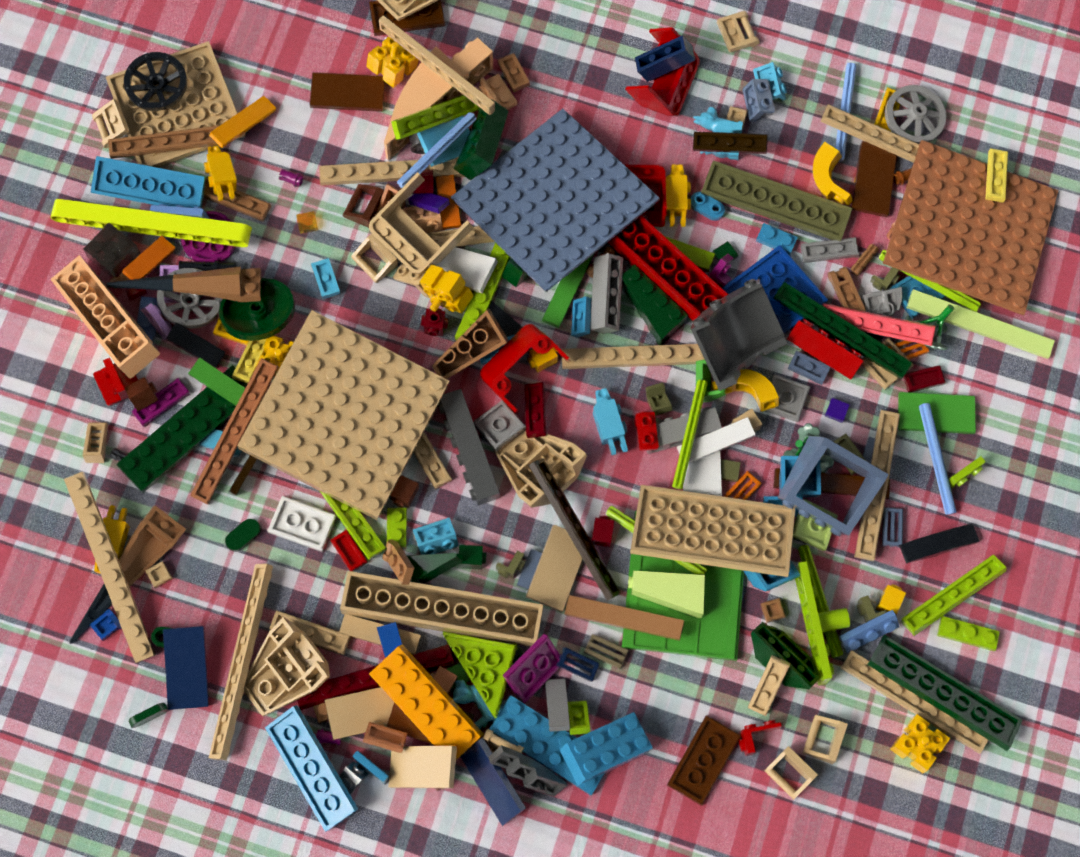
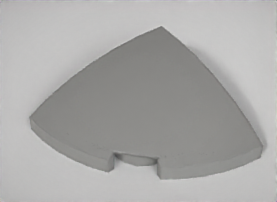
[862,287,902,317]

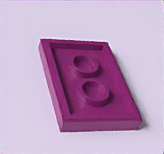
[502,634,565,704]

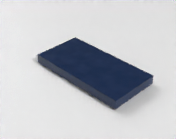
[163,626,209,710]
[460,738,526,826]

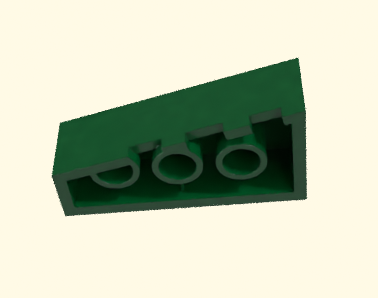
[453,99,509,181]
[621,264,688,345]

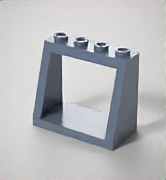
[778,436,889,537]

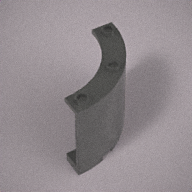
[691,279,787,391]

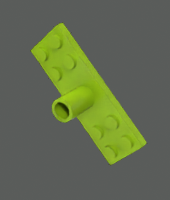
[795,561,850,686]

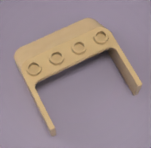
[369,172,474,275]

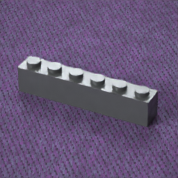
[438,389,500,506]

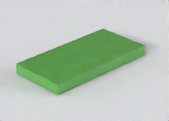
[898,392,976,434]

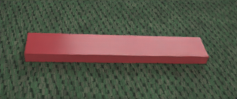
[823,303,936,346]

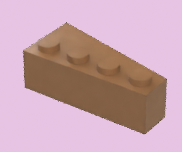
[432,309,509,379]

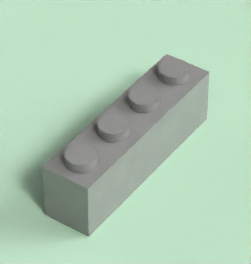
[590,254,623,334]
[647,407,722,454]

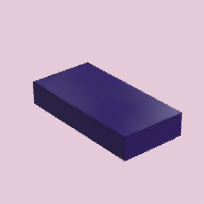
[408,193,450,214]

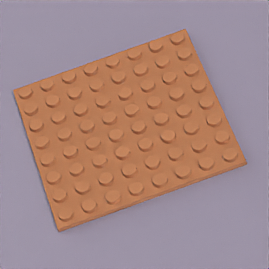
[883,140,1058,316]

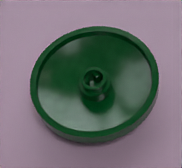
[219,278,295,341]

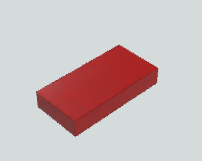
[330,529,368,572]

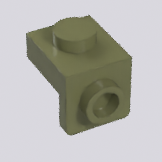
[870,267,900,291]
[645,383,672,416]
[496,550,526,578]
[857,595,887,622]

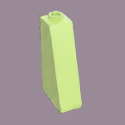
[628,571,705,618]

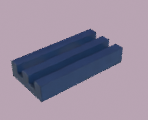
[556,647,600,682]

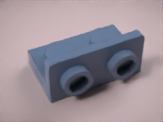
[742,79,775,122]

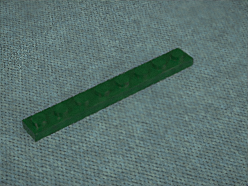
[773,282,912,380]

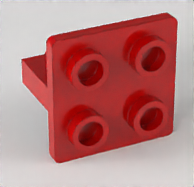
[93,357,138,406]

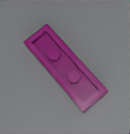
[131,378,190,428]

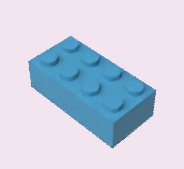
[559,712,653,786]

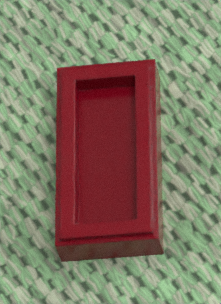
[903,365,946,393]

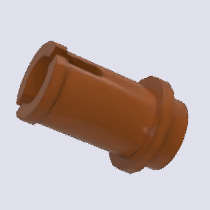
[893,168,912,185]

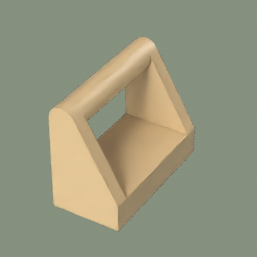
[351,234,398,283]
[802,715,848,764]
[764,746,818,800]

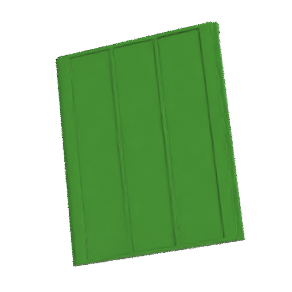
[622,511,744,661]

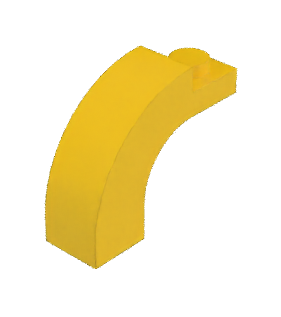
[813,142,853,205]
[712,369,779,412]

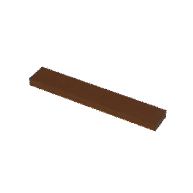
[773,468,890,499]

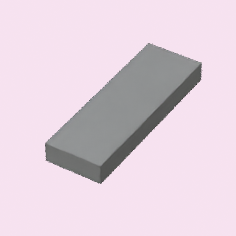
[800,237,859,263]
[545,679,570,732]

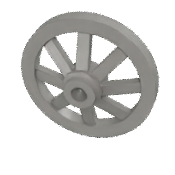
[885,85,946,144]
[157,268,222,329]

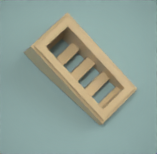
[83,423,108,463]

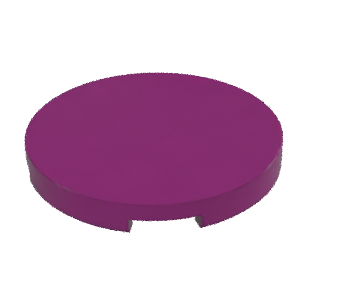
[181,211,236,262]

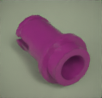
[279,169,304,187]
[316,728,341,745]

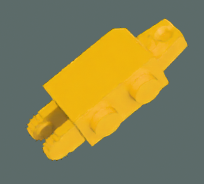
[204,146,237,201]
[666,164,691,227]
[94,505,130,574]

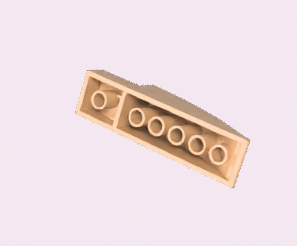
[384,37,493,161]
[51,255,160,379]

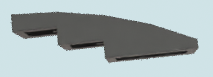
[489,745,567,796]

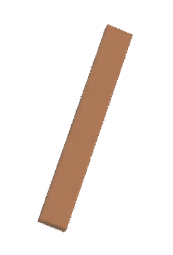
[190,358,279,505]

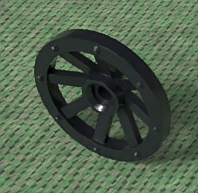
[124,52,187,111]

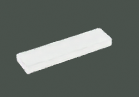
[677,417,756,464]

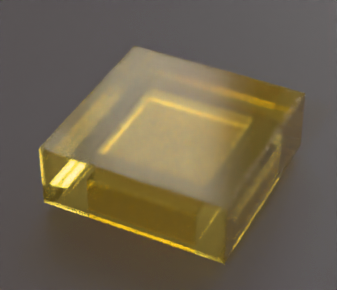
[296,211,318,234]

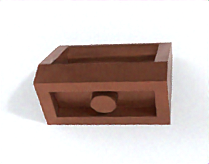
[342,184,384,228]

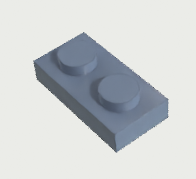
[788,351,830,385]

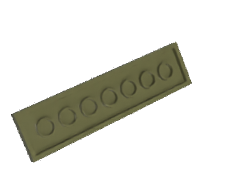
[701,160,852,241]

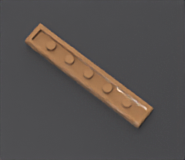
[108,126,219,159]
[564,595,684,641]

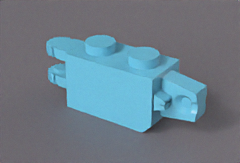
[593,388,628,455]

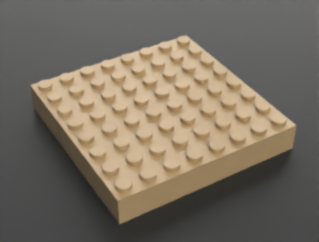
[237,310,449,520]

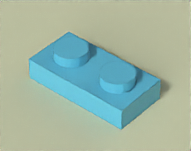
[311,258,340,299]

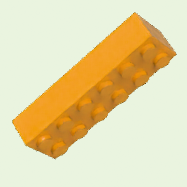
[369,644,484,760]

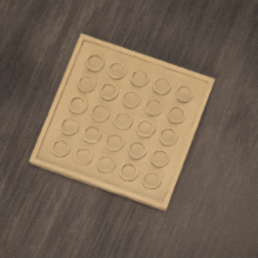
[106,41,246,167]

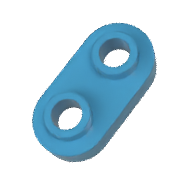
[691,192,725,221]

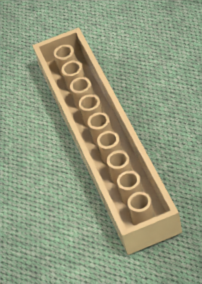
[340,571,543,647]

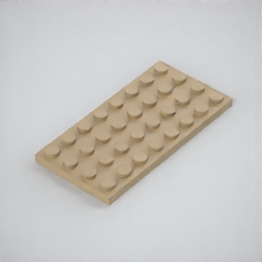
[630,485,795,577]

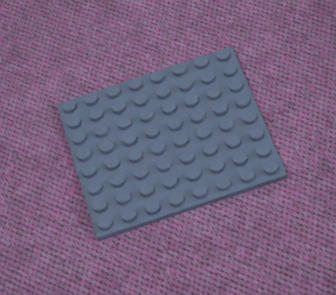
[451,108,660,292]

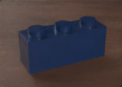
[635,35,695,82]

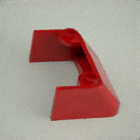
[625,27,699,116]
[480,324,571,414]

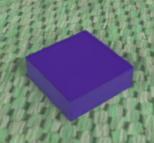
[825,398,850,423]

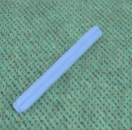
[835,63,857,162]
[397,112,477,188]
[919,403,956,515]

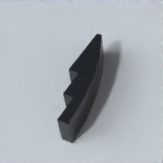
[899,523,980,564]

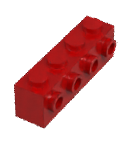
[787,319,864,380]

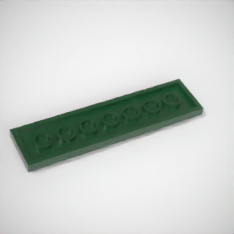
[116,365,247,493]
[867,635,1023,751]

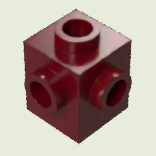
[421,308,449,336]

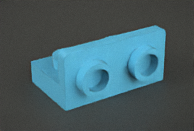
[753,62,787,101]
[413,517,459,555]

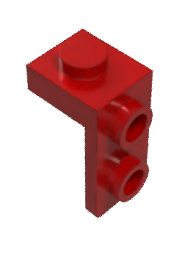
[634,411,659,451]
[739,720,782,756]

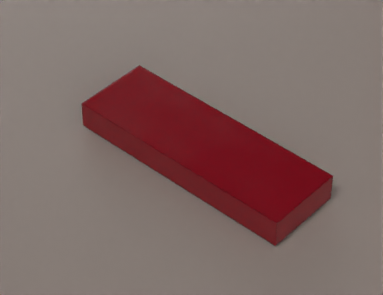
[525,382,547,438]

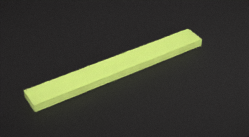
[906,289,1055,359]

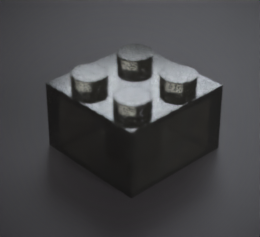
[83,223,140,278]

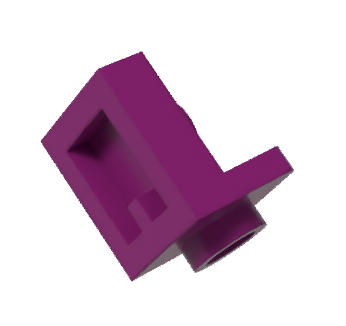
[709,254,734,286]

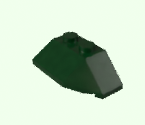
[751,622,821,690]

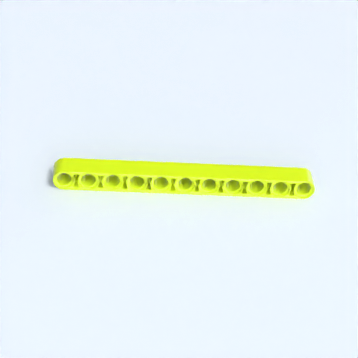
[50,199,252,247]

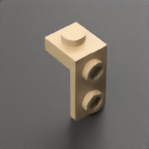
[393,263,429,298]

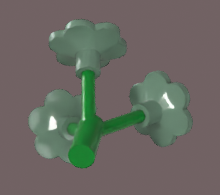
[905,304,954,350]
[783,423,834,473]

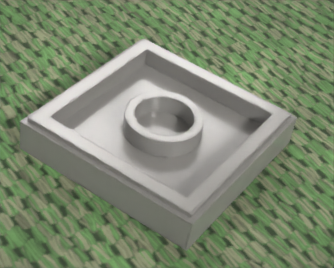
[765,374,810,422]
[473,400,526,452]

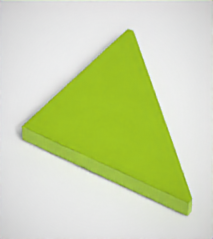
[443,631,517,718]

